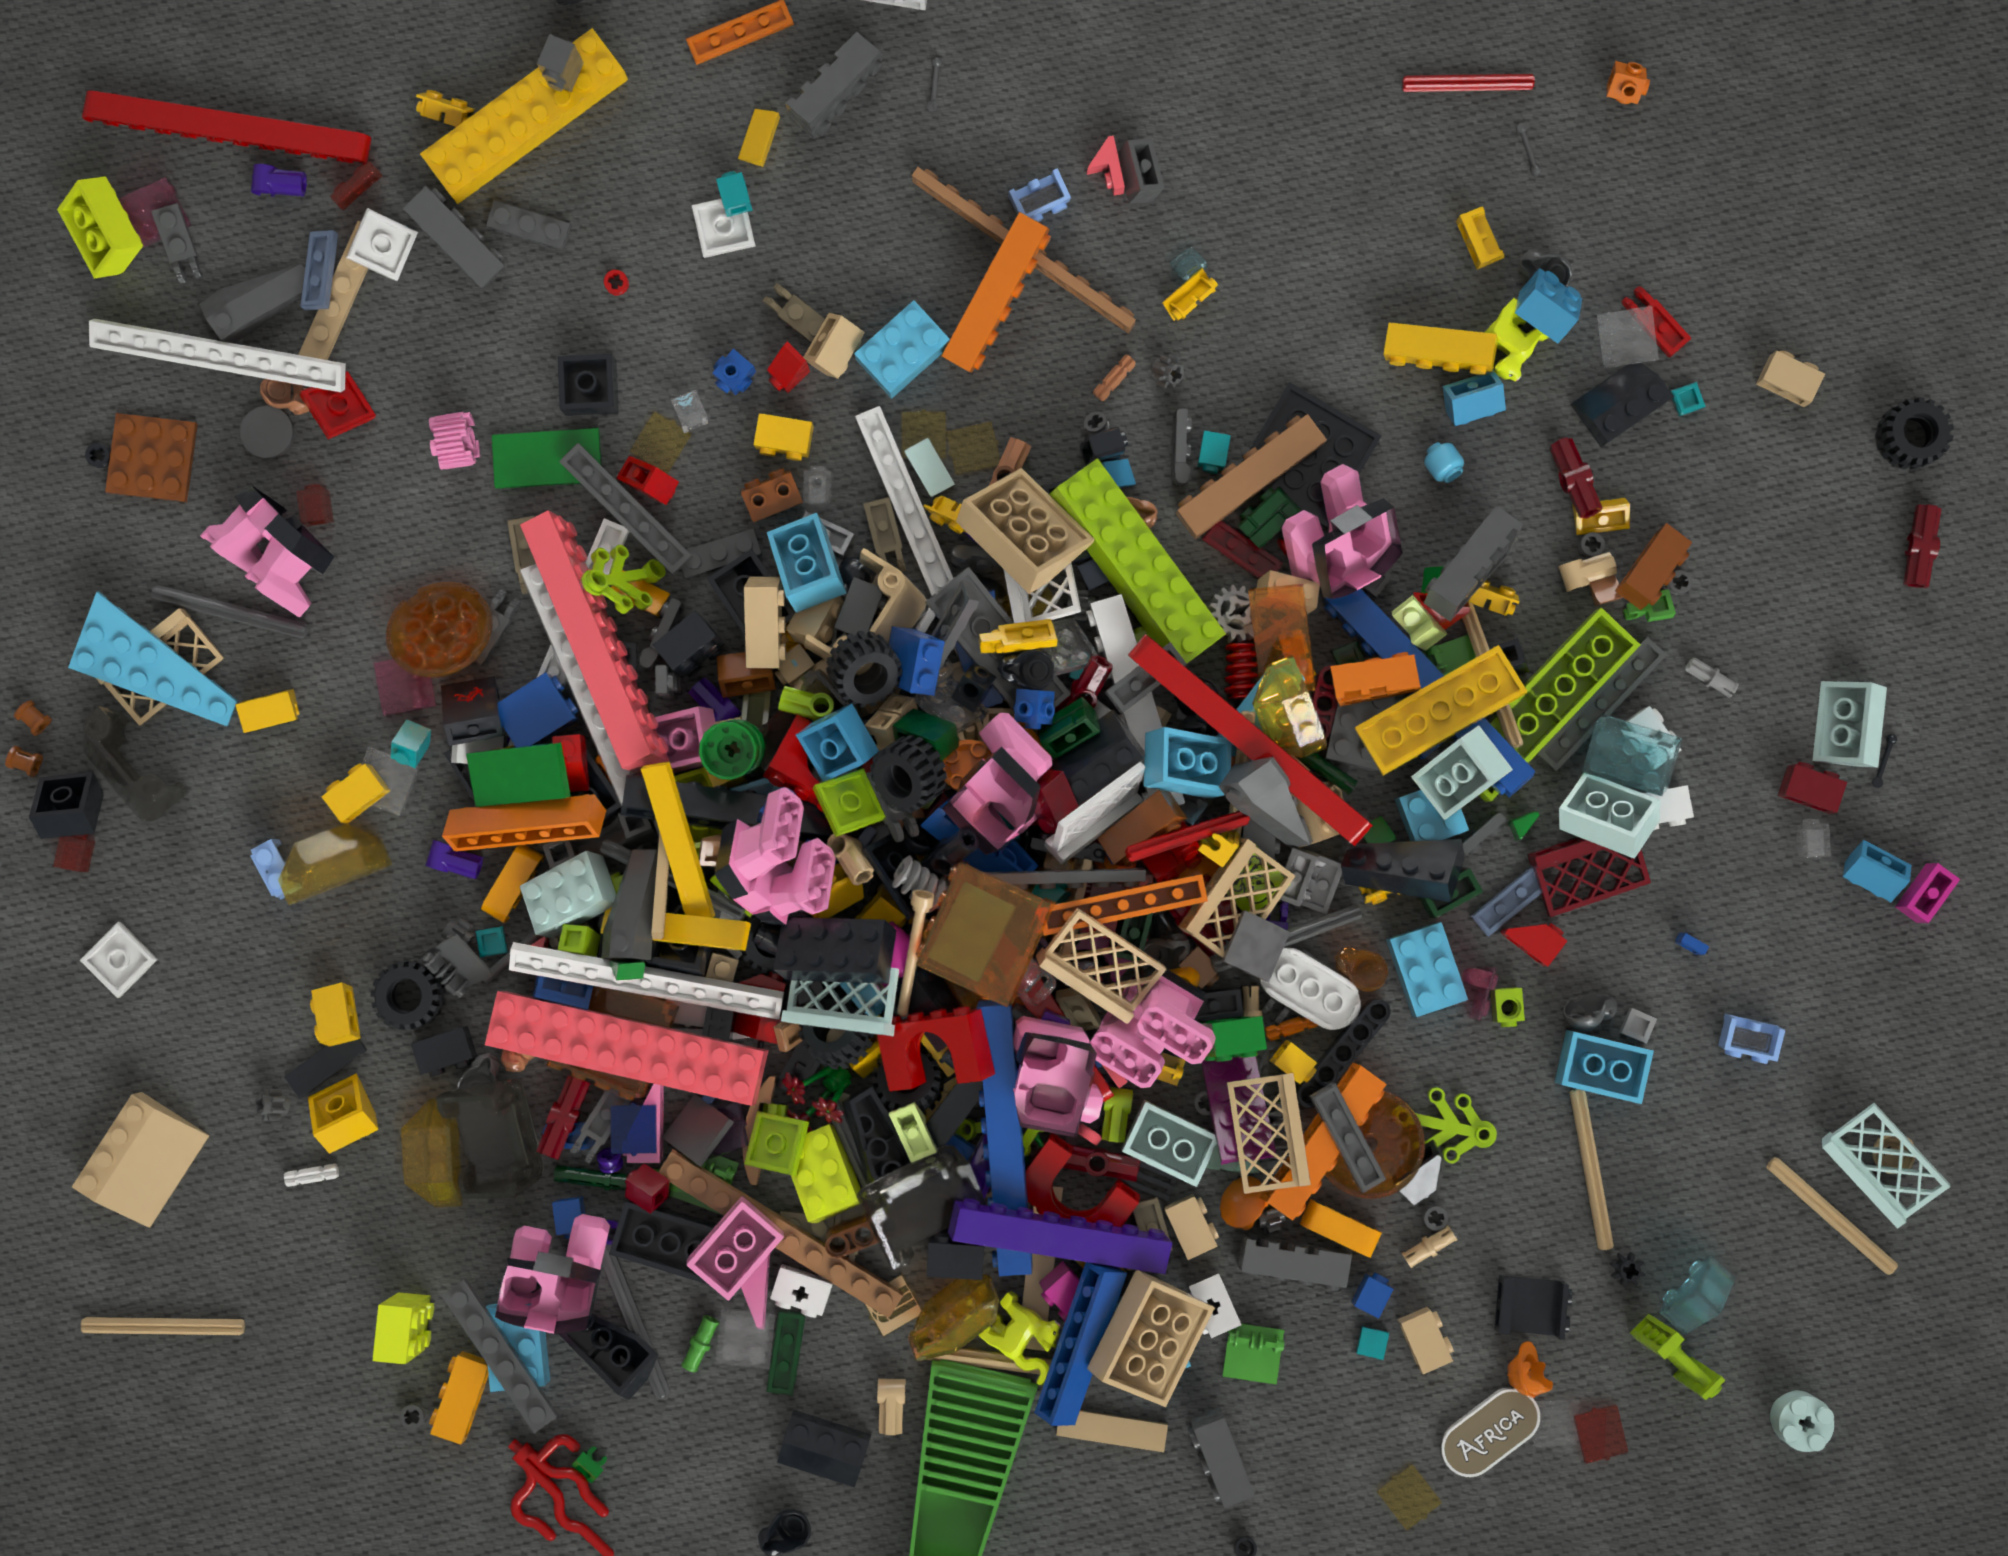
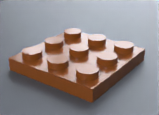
[105,413,198,502]

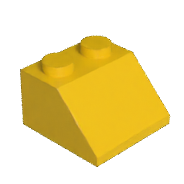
[308,1073,379,1154]

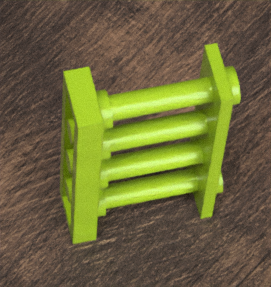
[1630,1314,1725,1400]

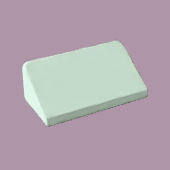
[904,438,955,498]

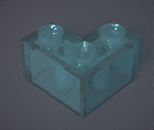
[1660,1256,1736,1335]

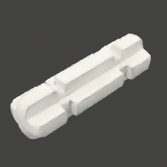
[284,1163,339,1187]

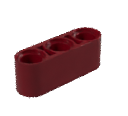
[1304,665,1338,743]

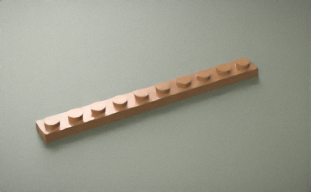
[912,167,1136,334]
[658,1149,904,1318]

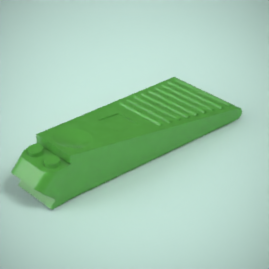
[909,1359,1038,1556]

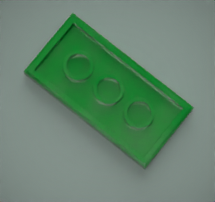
[492,428,602,489]
[466,742,571,807]

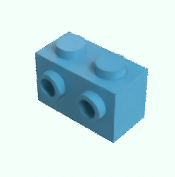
[1443,370,1506,426]
[1843,840,1912,902]

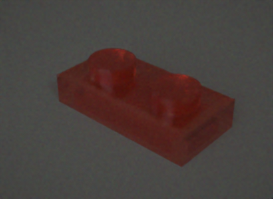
[330,161,382,211]

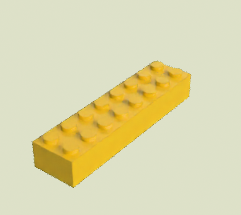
[420,28,628,204]

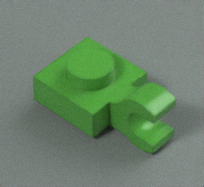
[1623,589,1676,622]

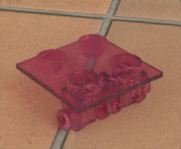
[118,177,192,248]
[374,653,436,716]
[1462,966,1498,1021]

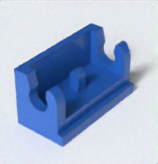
[532,975,593,1010]

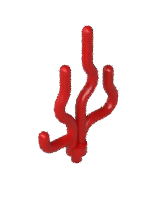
[508,1434,614,1556]

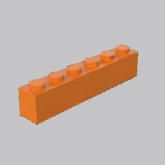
[942,212,1051,372]
[442,794,606,852]
[1037,874,1208,936]
[1259,1063,1387,1221]

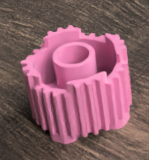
[429,412,480,470]

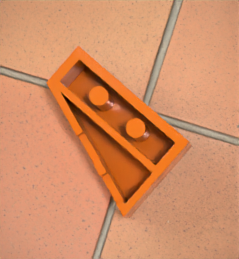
[1330,652,1421,707]

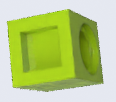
[558,924,601,957]
[1490,987,1525,1027]

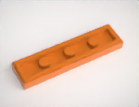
[686,0,794,65]

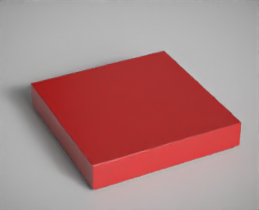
[300,371,376,440]

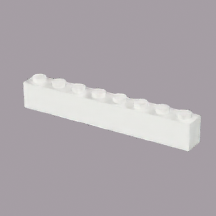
[1086,594,1185,805]

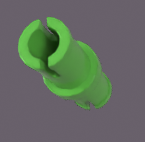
[681,1315,720,1373]

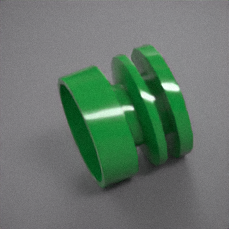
[699,719,766,780]

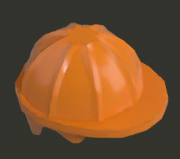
[1507,1341,1553,1398]

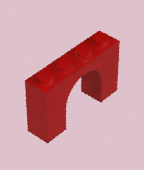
[763,714,874,813]
[877,1006,995,1091]
[1025,1133,1140,1227]

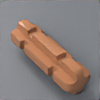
[1093,354,1136,401]

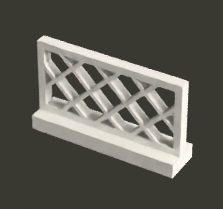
[1004,563,1081,623]
[1044,762,1146,865]

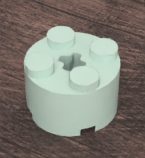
[1770,1390,1834,1452]

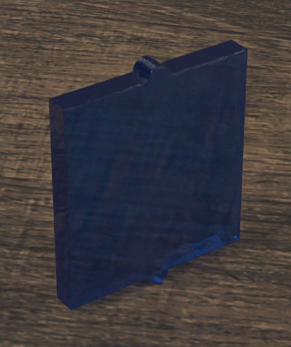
[611,1102,657,1156]

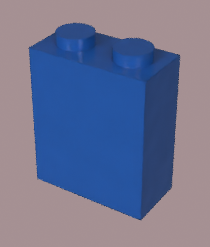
[889,626,945,696]
[498,672,579,747]

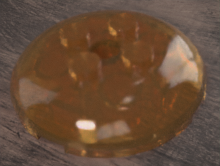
[386,582,493,678]
[1325,1091,1425,1199]

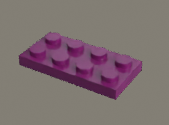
[1201,1056,1276,1165]

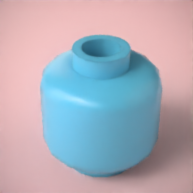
[1424,442,1464,483]

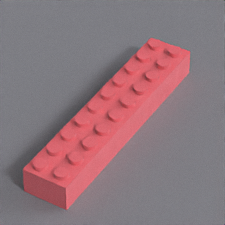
[520,510,669,774]
[485,991,769,1106]

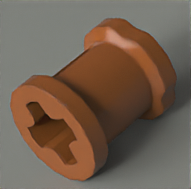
[14,700,52,736]
[5,746,43,777]

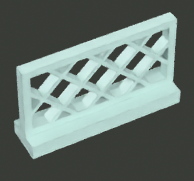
[781,968,899,1036]
[1822,1103,1950,1229]

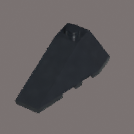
[558,1314,659,1400]

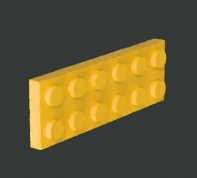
[1355,645,1527,775]

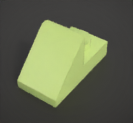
[1391,595,1447,651]
[889,1102,937,1163]

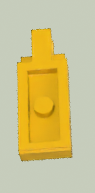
[979,619,1057,653]

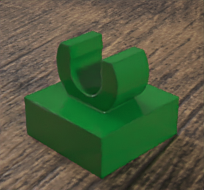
[571,1446,607,1483]

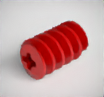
[1224,643,1260,700]

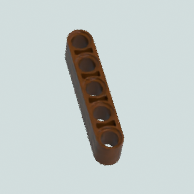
[825,1187,953,1258]

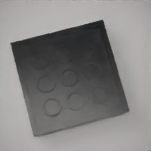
[1243,382,1382,529]

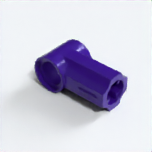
[251,164,307,197]
[688,677,742,722]
[425,840,484,879]

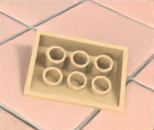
[956,468,1095,594]
[72,1092,210,1228]
[1087,1270,1215,1407]

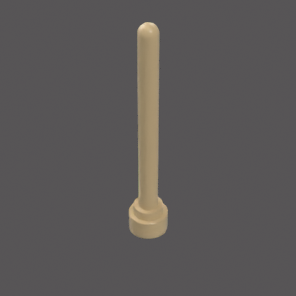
[897,890,934,1017]

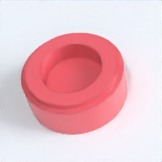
[1077,1123,1102,1146]

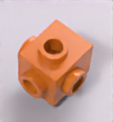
[1606,61,1650,104]

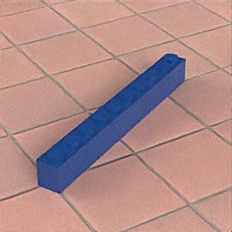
[1323,589,1535,798]
[972,999,1033,1276]

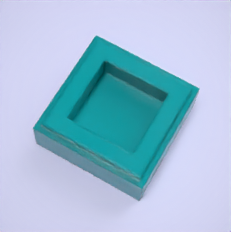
[1670,382,1706,417]
[475,926,508,958]
[1356,1326,1389,1360]

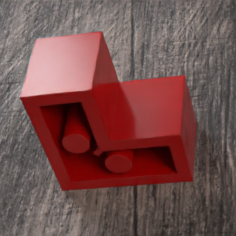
[1141,821,1205,883]

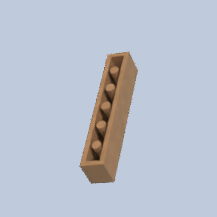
[1176,414,1327,539]

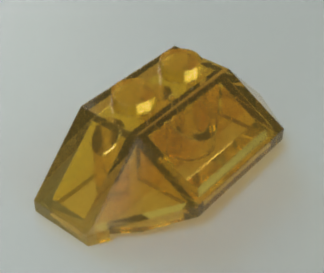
[1252,655,1328,758]
[278,823,392,906]
[401,1097,463,1208]
[907,1275,999,1361]

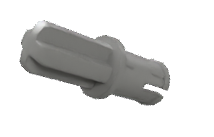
[1685,658,1739,698]

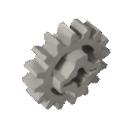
[1208,585,1266,643]

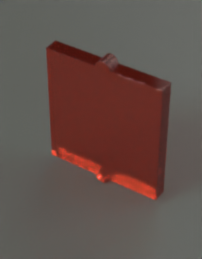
[1573,1405,1628,1464]

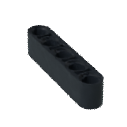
[1296,998,1391,1108]

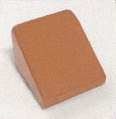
[1589,575,1623,606]

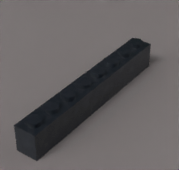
[620,773,834,845]

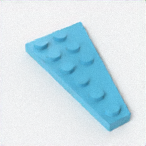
[68,591,238,726]

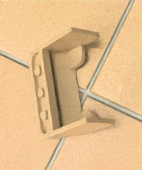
[804,548,926,676]

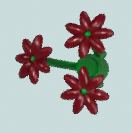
[782,1066,851,1133]

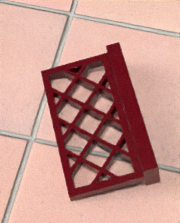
[1527,837,1651,917]

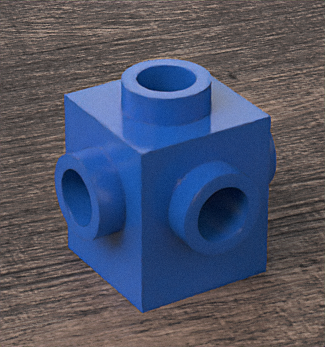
[713,349,756,396]
[1014,689,1055,729]

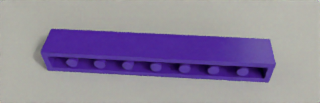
[948,1198,1172,1274]

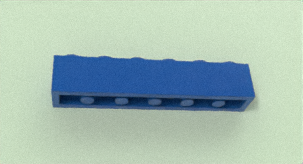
[1034,1262,1127,1426]

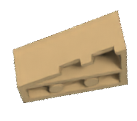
[744,577,786,668]

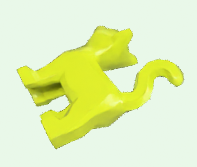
[1484,298,1549,382]
[976,1291,1060,1385]

